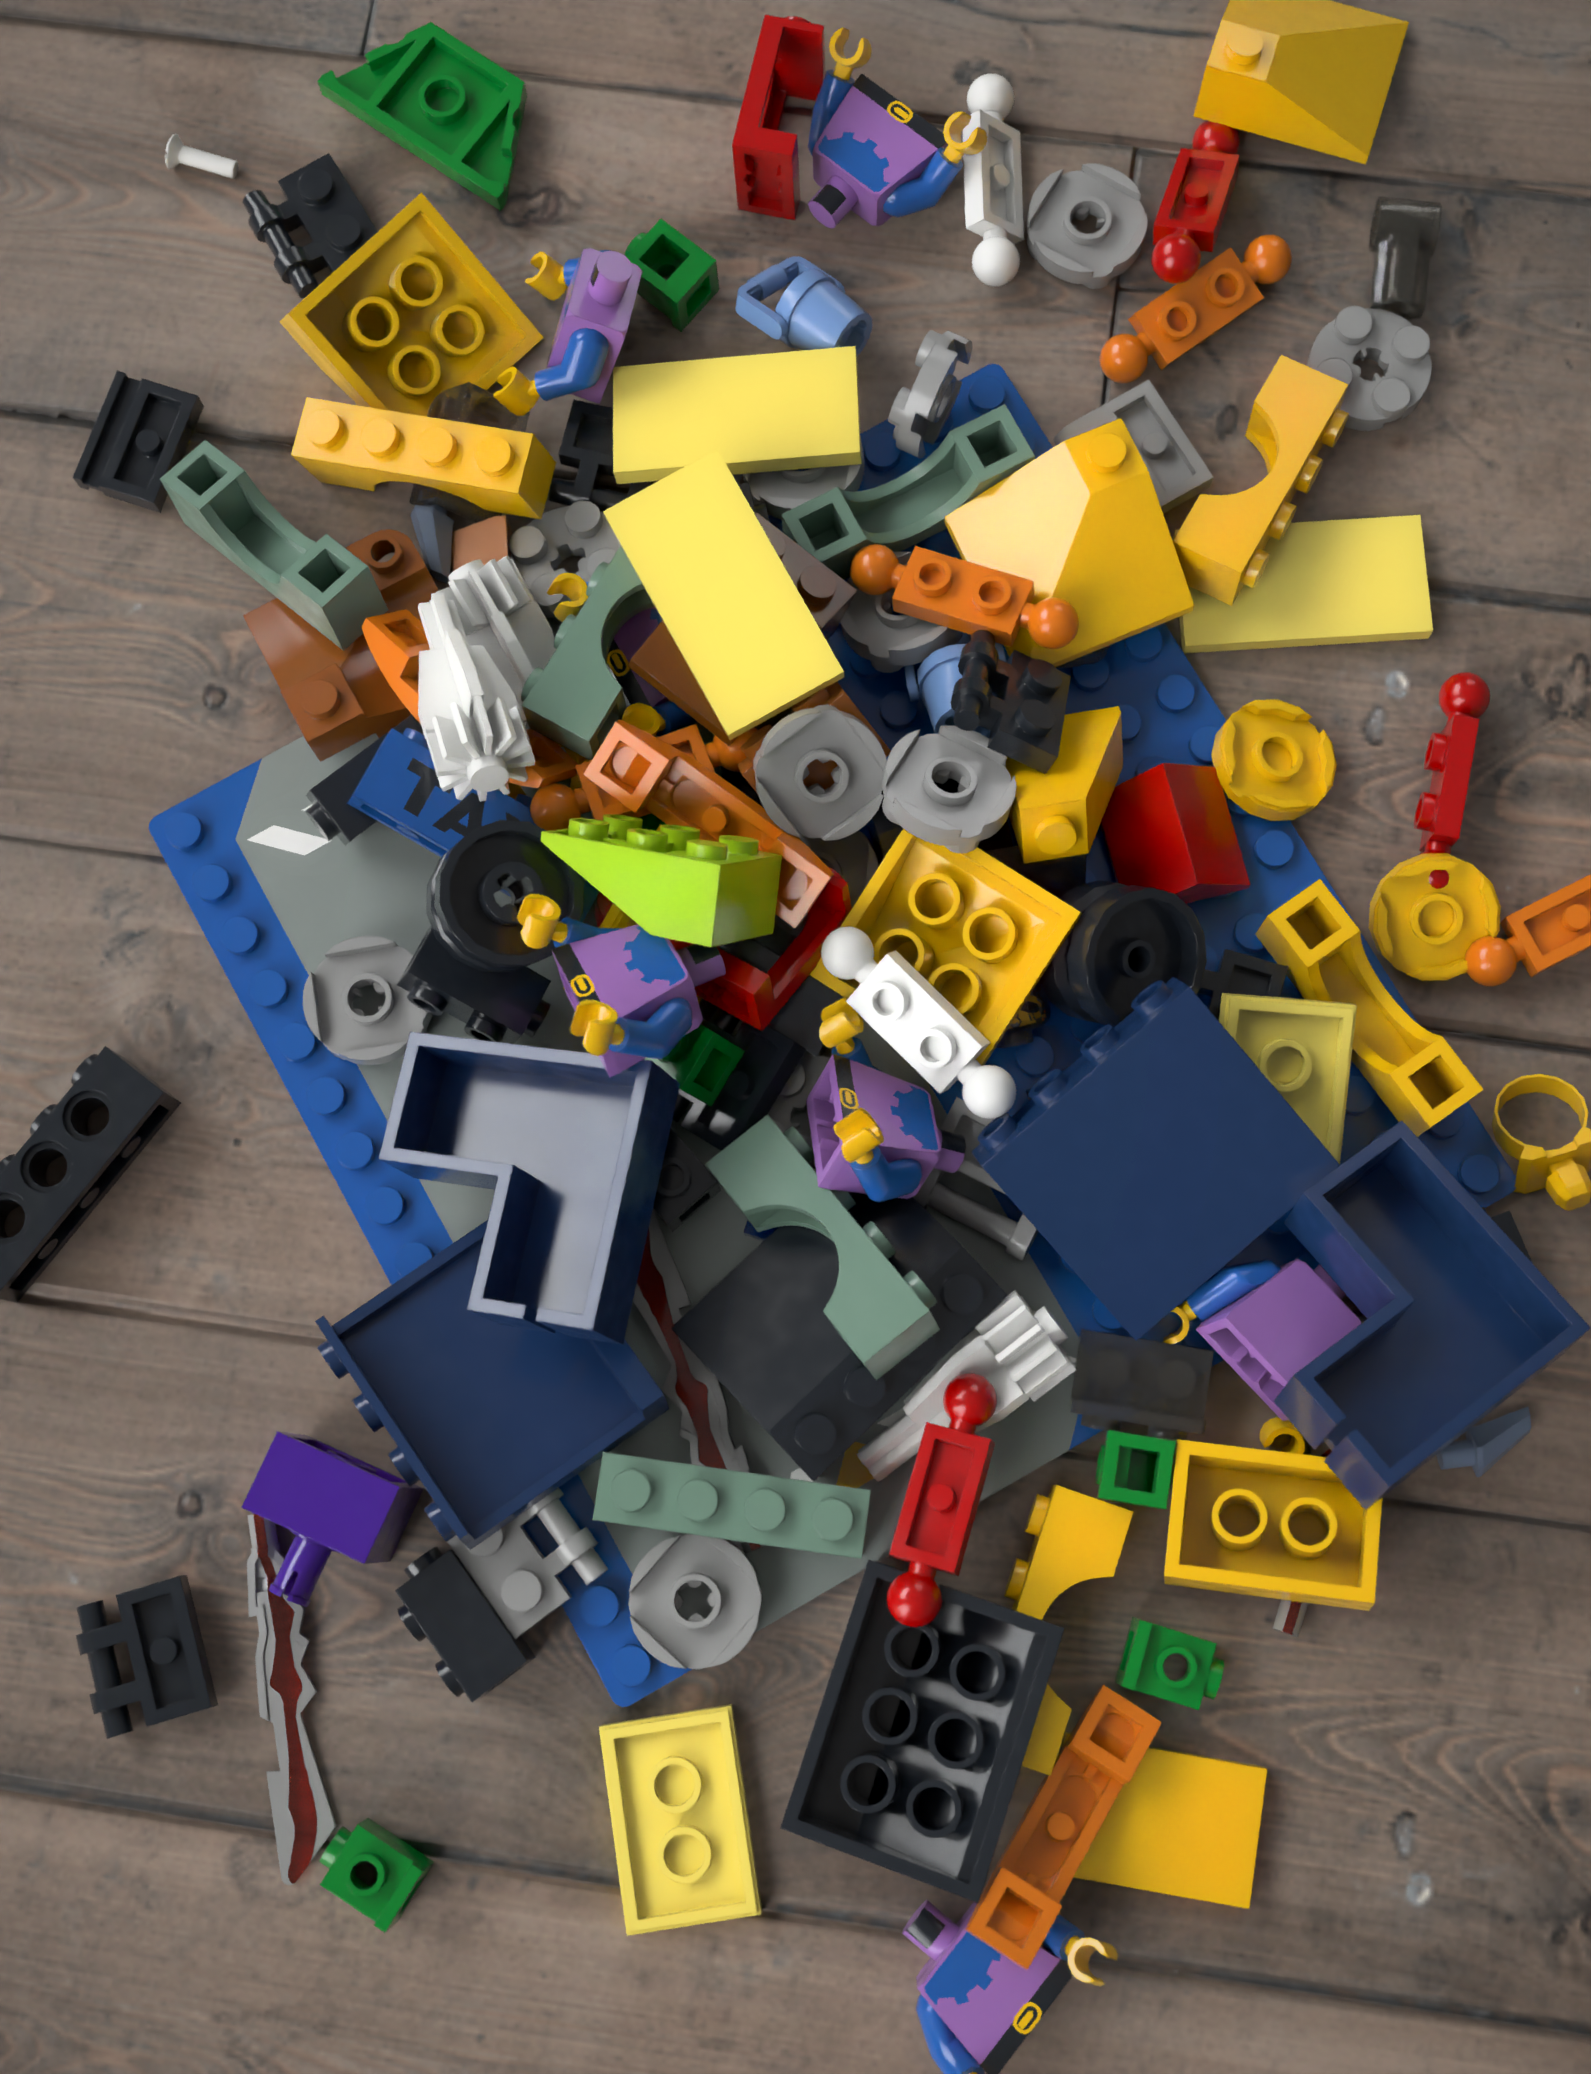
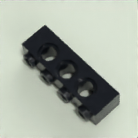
[0,1046,181,1303]

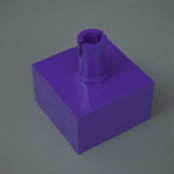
[241,1431,424,1607]

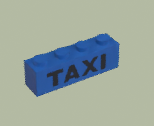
[347,728,600,923]

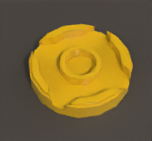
[1211,699,1337,821]
[1369,853,1501,981]

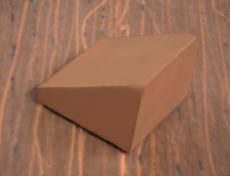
[451,515,512,571]

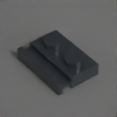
[72,371,204,513]

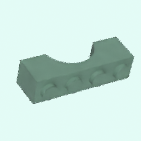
[782,404,1035,580]
[160,440,388,651]
[521,541,655,760]
[705,1115,940,1381]
[593,1452,871,1559]

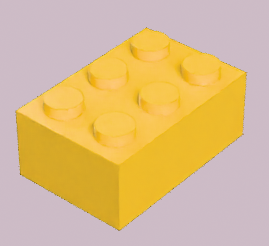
[1164,1439,1382,1611]

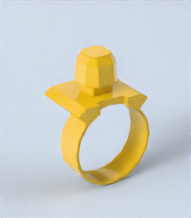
[1492,1074,1591,1211]

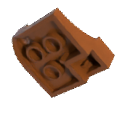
[243,529,439,762]

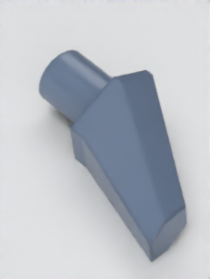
[410,487,454,584]
[1437,1407,1531,1477]

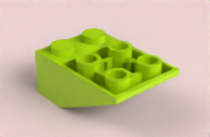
[541,814,782,947]

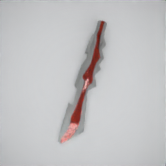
[633,1211,767,1554]
[247,1514,337,1885]

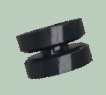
[426,820,584,973]
[1040,880,1207,1027]

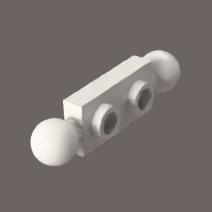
[963,73,1024,287]
[821,927,1016,1119]

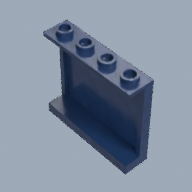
[971,977,1340,1341]
[315,1220,669,1550]

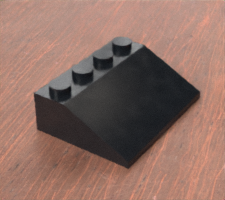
[671,1192,1007,1481]
[780,1560,1065,1903]

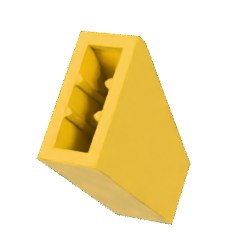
[1005,706,1123,864]

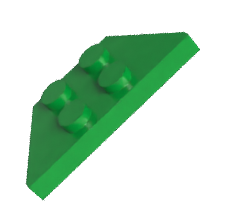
[317,22,527,211]

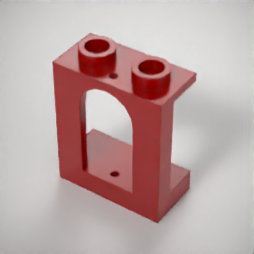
[732,14,825,221]
[669,866,852,1031]

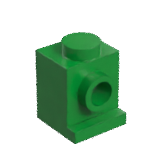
[624,218,719,332]
[643,1024,745,1106]
[1095,1430,1176,1509]
[1115,1617,1224,1710]
[320,1818,434,1933]

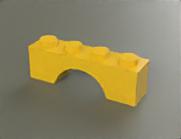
[1173,355,1349,606]
[291,397,556,520]
[1255,879,1484,1137]
[1004,1485,1134,1776]

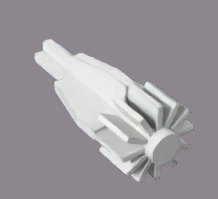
[429,556,567,753]
[418,592,535,801]
[857,1290,1076,1482]

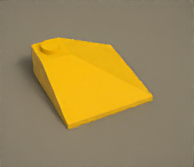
[1193,0,1409,165]
[280,192,544,421]
[944,418,1195,667]
[810,828,1082,1066]

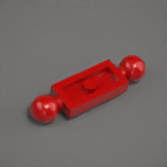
[1152,120,1240,284]
[1414,672,1490,889]
[887,1373,997,1627]

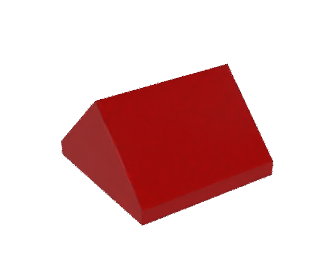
[1100,763,1251,904]

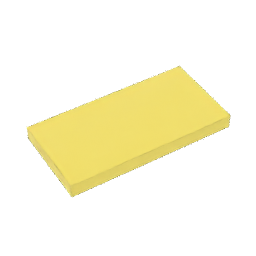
[613,346,862,484]
[603,449,844,740]
[1172,515,1433,653]

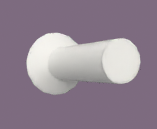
[165,134,238,179]

